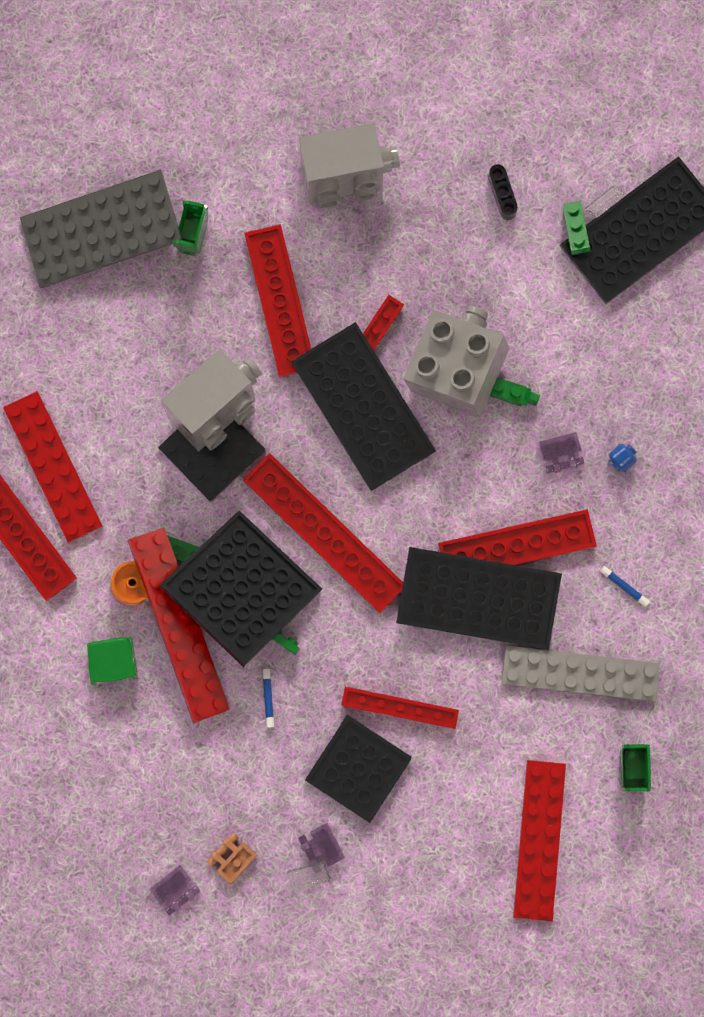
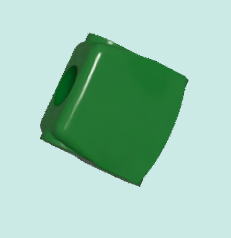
[173,200,208,256]
[87,637,138,686]
[620,744,651,792]

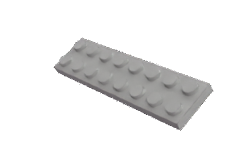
[501,645,660,702]

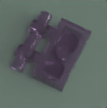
[539,432,585,474]
[298,823,345,873]
[149,865,200,916]

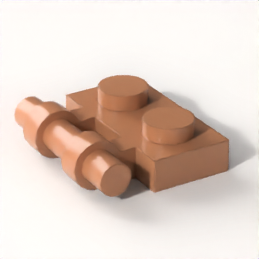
[207,833,257,884]

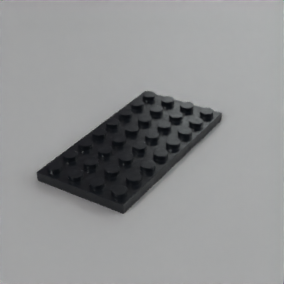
[560,156,704,304]
[291,322,436,491]
[396,547,562,650]

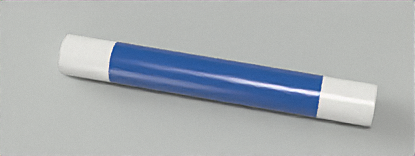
[600,566,650,607]
[262,669,274,728]

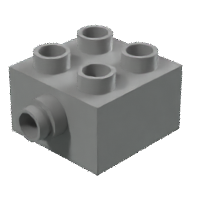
[299,123,400,208]
[403,306,510,417]
[161,349,262,452]

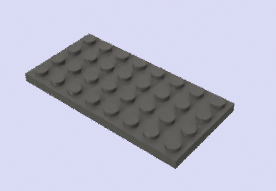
[20,169,183,288]

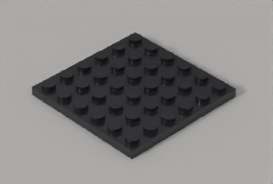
[159,510,322,668]

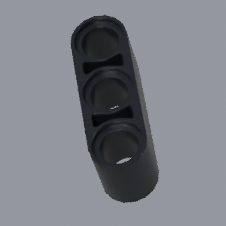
[488,164,518,220]

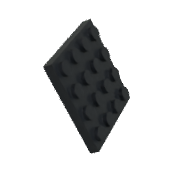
[158,420,266,503]
[305,715,412,823]

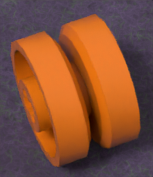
[110,561,148,606]

